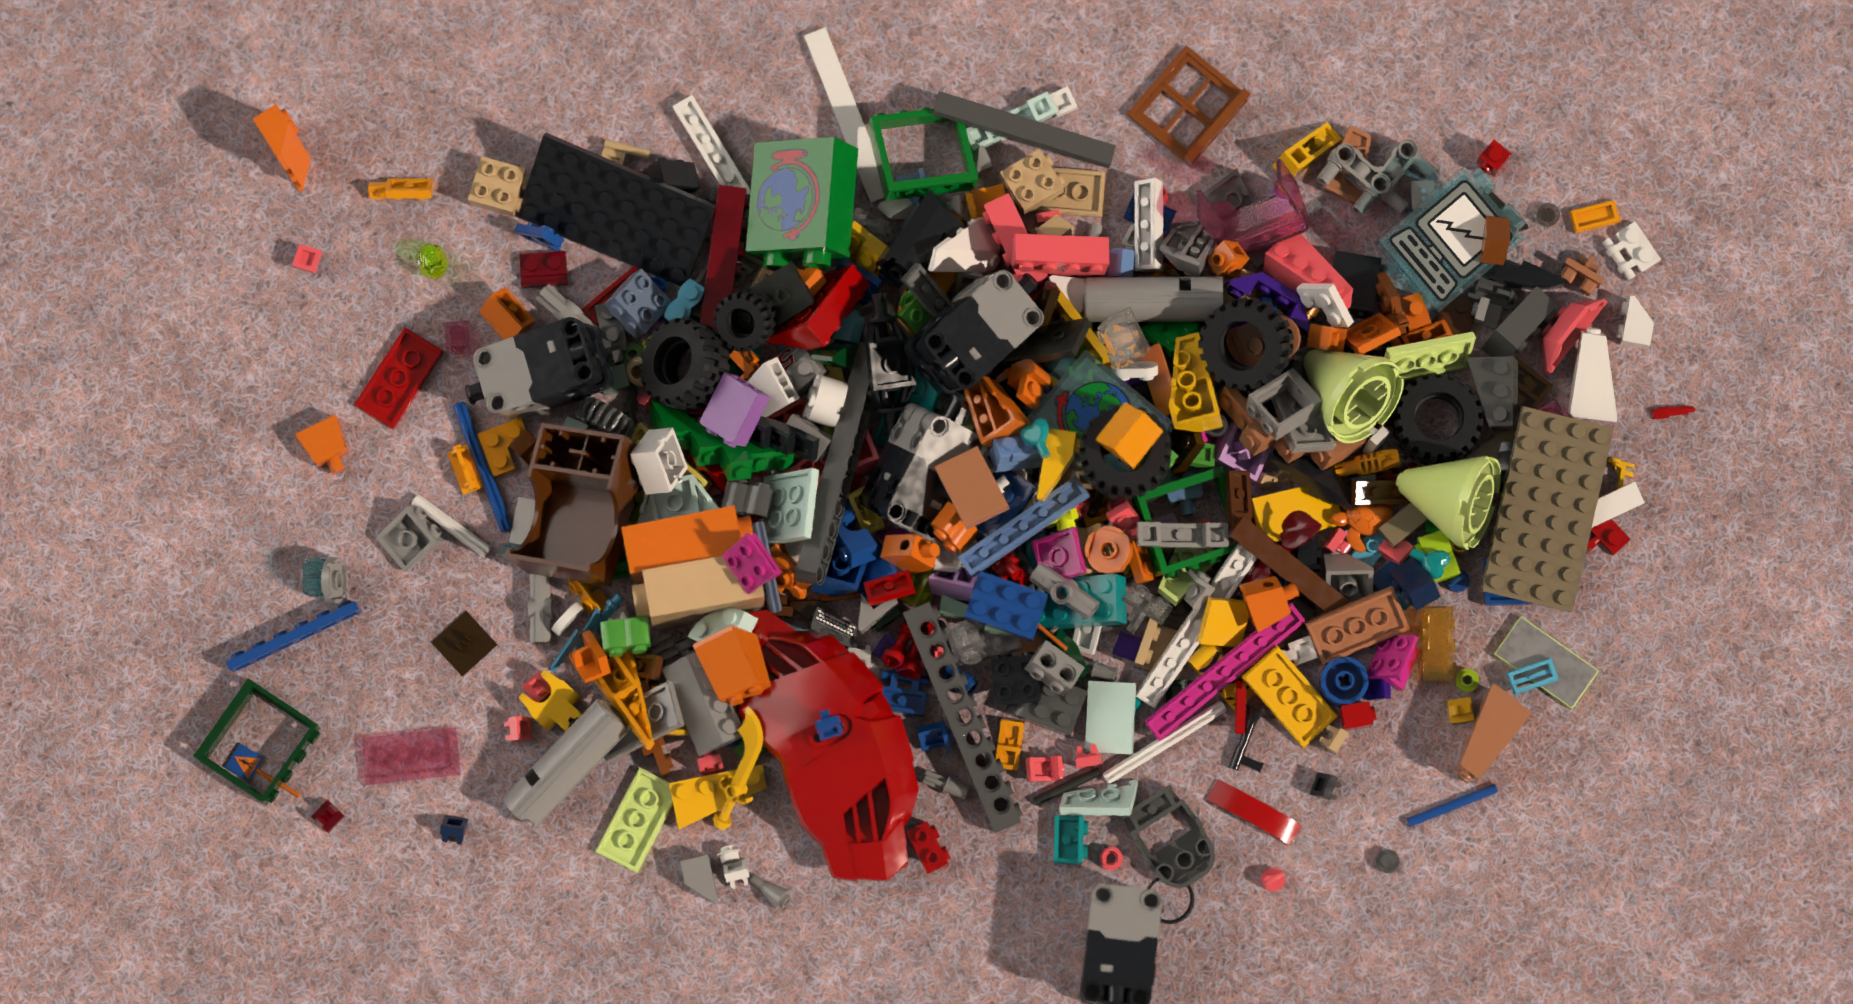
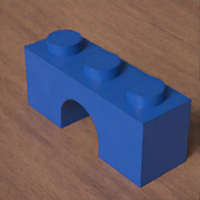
[835,500,877,569]

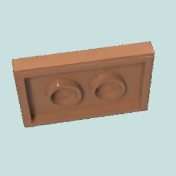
[935,446,1009,530]

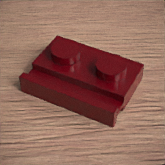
[519,251,568,288]

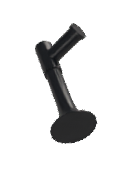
[1228,704,1269,773]

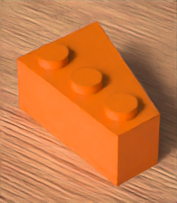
[964,376,1032,448]

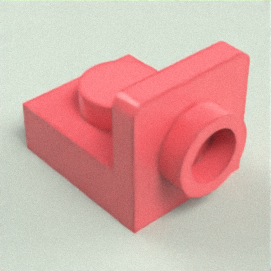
[1106,502,1142,541]

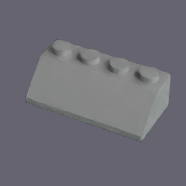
[662,652,743,756]

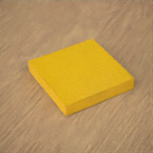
[1197,597,1249,647]

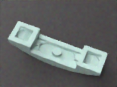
[966,91,1057,151]

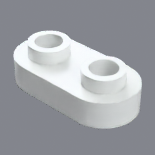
[1111,361,1158,381]

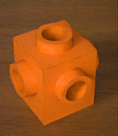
[1207,240,1250,278]

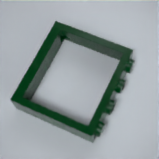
[193,678,321,806]

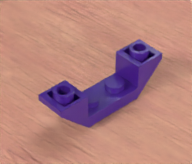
[1223,272,1310,334]

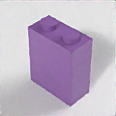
[699,372,771,448]

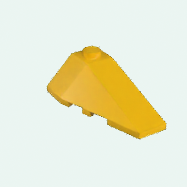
[1169,332,1223,432]

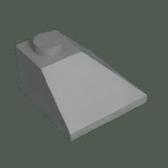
[1323,554,1374,602]

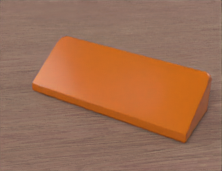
[1137,343,1172,419]

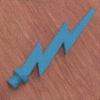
[550,593,624,672]

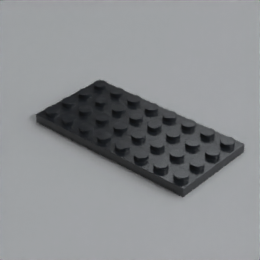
[517,133,716,286]

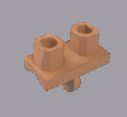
[1560,254,1604,296]

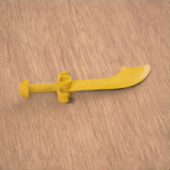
[713,706,763,830]

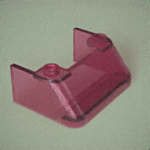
[1196,158,1309,254]

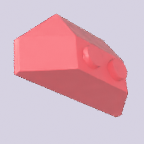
[1540,299,1608,377]

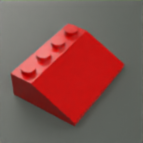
[766,264,870,350]

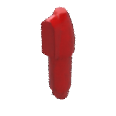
[1651,406,1696,419]

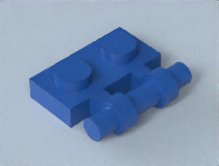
[882,669,930,716]

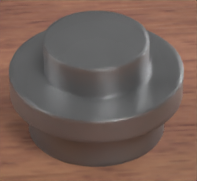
[1376,849,1400,873]

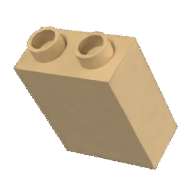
[631,556,764,631]

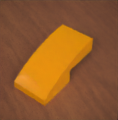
[995,717,1025,771]

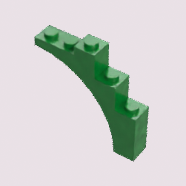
[649,399,794,481]

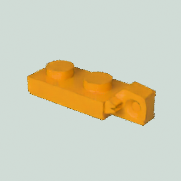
[368,178,434,200]

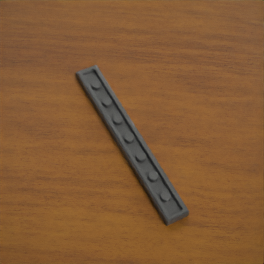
[932,91,1116,169]

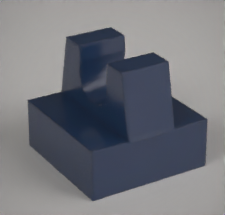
[440,815,469,845]

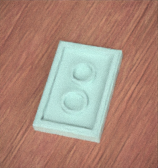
[1085,681,1136,754]

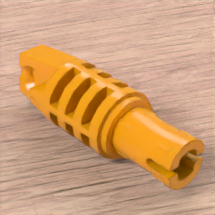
[1334,449,1401,477]

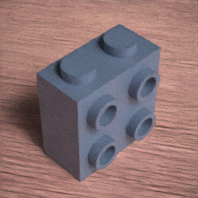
[604,269,672,338]

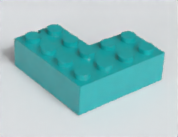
[1026,531,1127,631]

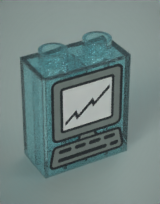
[1373,167,1526,313]

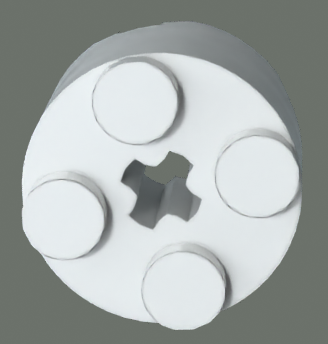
[802,374,848,428]

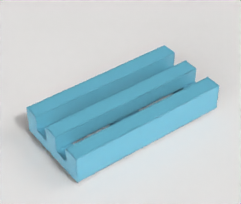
[1506,657,1559,696]

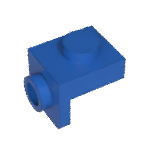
[916,721,954,753]

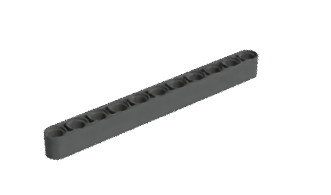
[795,342,874,585]

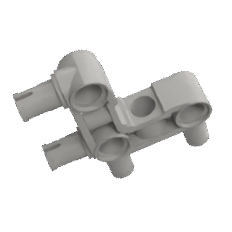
[1316,139,1436,216]

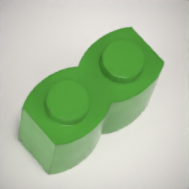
[600,617,651,657]

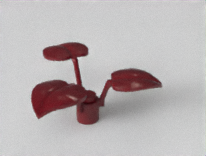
[1237,496,1322,595]

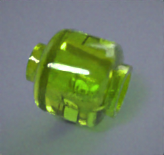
[415,243,449,279]

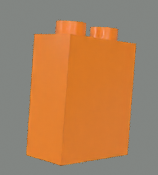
[621,505,754,585]

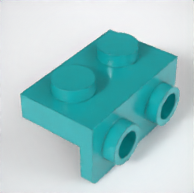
[1053,815,1088,865]

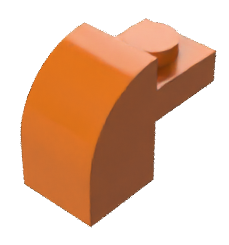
[1307,324,1347,352]
[1007,359,1051,409]

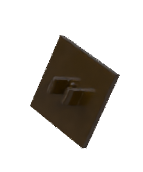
[431,611,497,676]

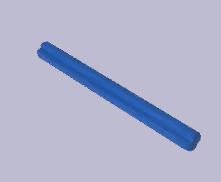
[453,402,512,533]

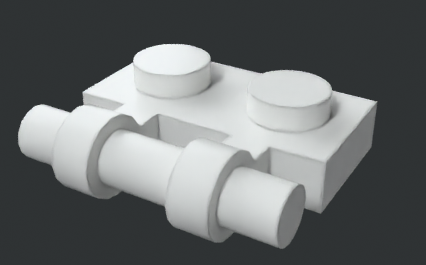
[1602,222,1661,281]

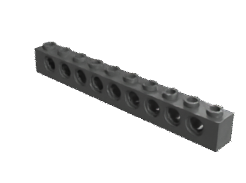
[903,602,1023,833]

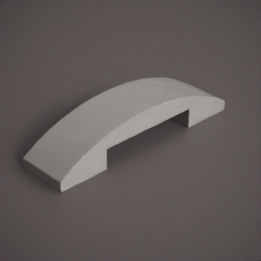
[1137,522,1229,548]

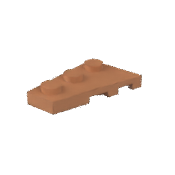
[1320,125,1371,204]

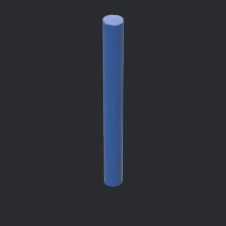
[1407,784,1498,827]

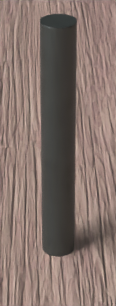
[1033,767,1101,806]

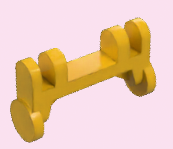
[1607,458,1635,489]

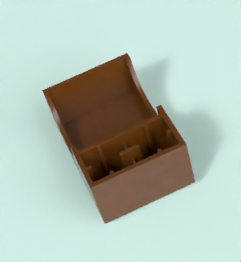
[504,423,639,587]

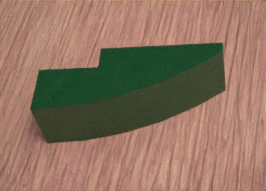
[811,342,859,369]

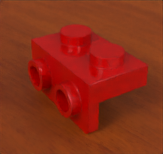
[907,821,951,874]

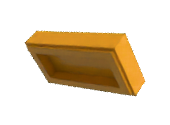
[1569,200,1621,234]

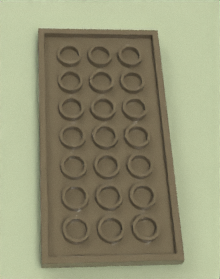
[1480,406,1614,612]

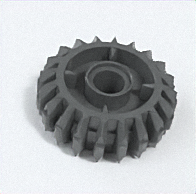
[575,396,637,439]

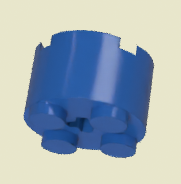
[1319,657,1369,707]

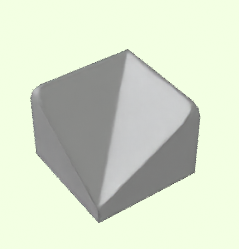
[972,145,993,177]

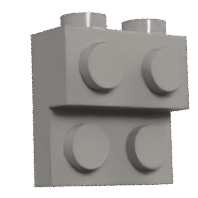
[376,505,444,573]

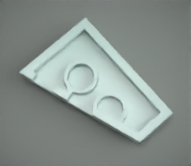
[1059,779,1138,816]

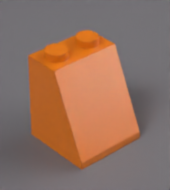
[693,625,771,706]

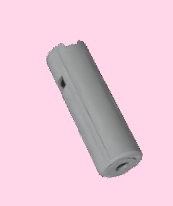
[1083,277,1223,322]
[503,699,629,829]

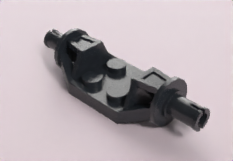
[865,292,916,435]

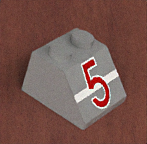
[775,346,830,397]

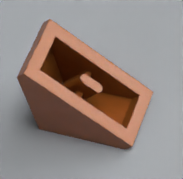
[1480,216,1510,265]

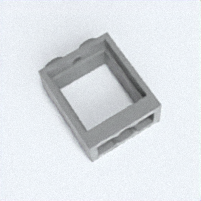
[1246,368,1323,440]

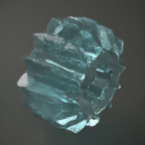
[302,557,326,597]

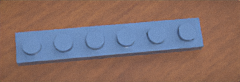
[958,476,1090,578]

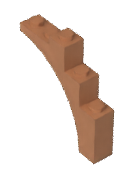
[1217,387,1370,471]

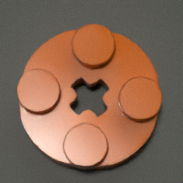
[1085,526,1133,574]

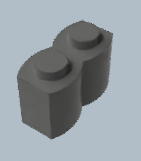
[721,480,776,520]

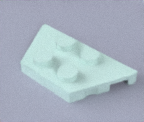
[637,474,719,524]

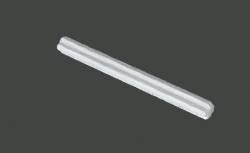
[1103,701,1227,784]

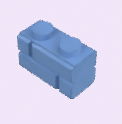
[989,435,1043,472]

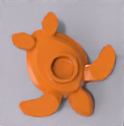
[1330,504,1394,553]
[762,543,811,600]

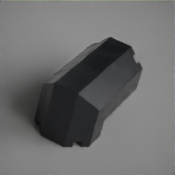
[875,190,965,292]

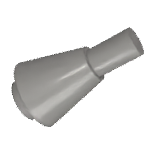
[750,874,791,910]

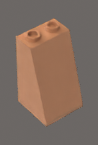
[1455,683,1532,784]

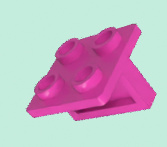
[722,533,782,595]
[1367,635,1419,691]

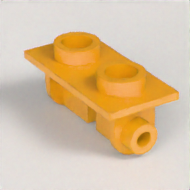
[447,444,484,495]
[567,580,608,615]

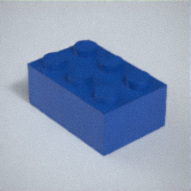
[965,571,1048,642]

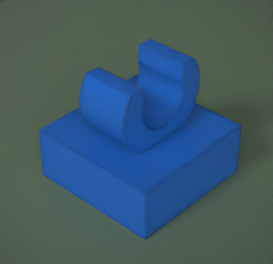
[815,709,844,741]

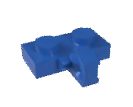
[514,222,564,251]

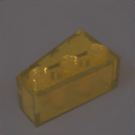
[1420,606,1456,683]

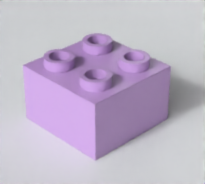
[1214,419,1273,482]

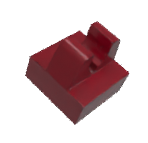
[311,800,345,833]

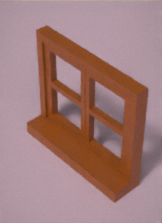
[1127,45,1251,167]

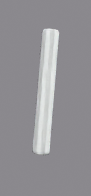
[412,495,491,557]

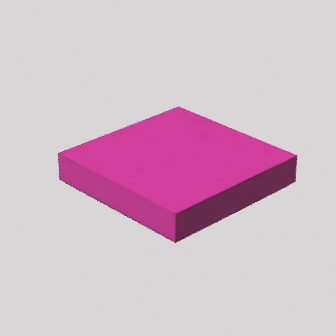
[1031,527,1087,579]

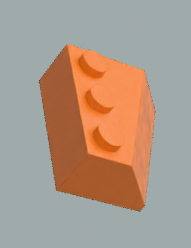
[252,104,311,192]

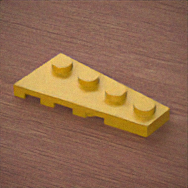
[669,764,767,830]

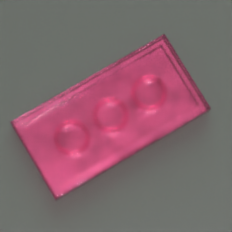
[362,727,461,786]

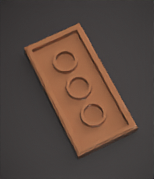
[1304,586,1410,666]

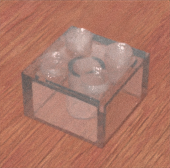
[1097,307,1151,370]

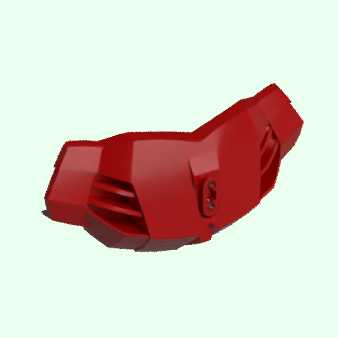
[737,609,919,882]

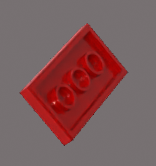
[354,327,444,430]

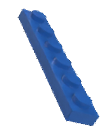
[226,600,362,673]

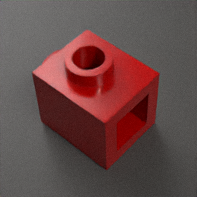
[1476,139,1512,177]
[1339,701,1376,731]

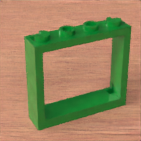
[867,107,979,201]
[1131,466,1239,579]

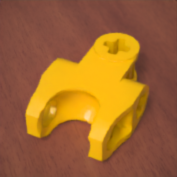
[518,669,582,731]

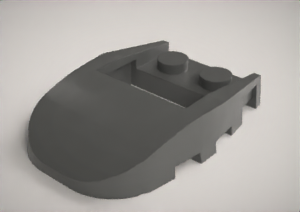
[1122,784,1215,888]

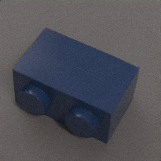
[1389,558,1441,611]

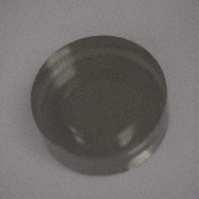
[1536,203,1560,227]

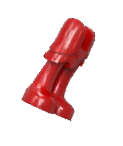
[882,620,934,679]

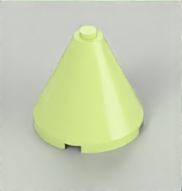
[1303,349,1404,443]
[1396,456,1501,550]

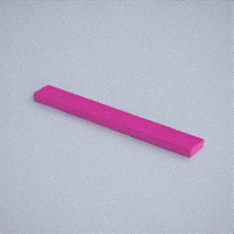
[1144,602,1306,741]

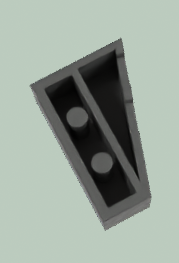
[1481,287,1558,357]
[1467,356,1518,431]

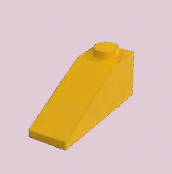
[1272,122,1342,181]
[1037,428,1082,502]

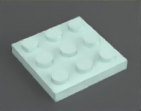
[759,468,819,546]

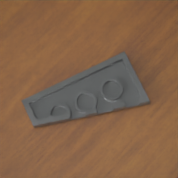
[1200,168,1272,269]

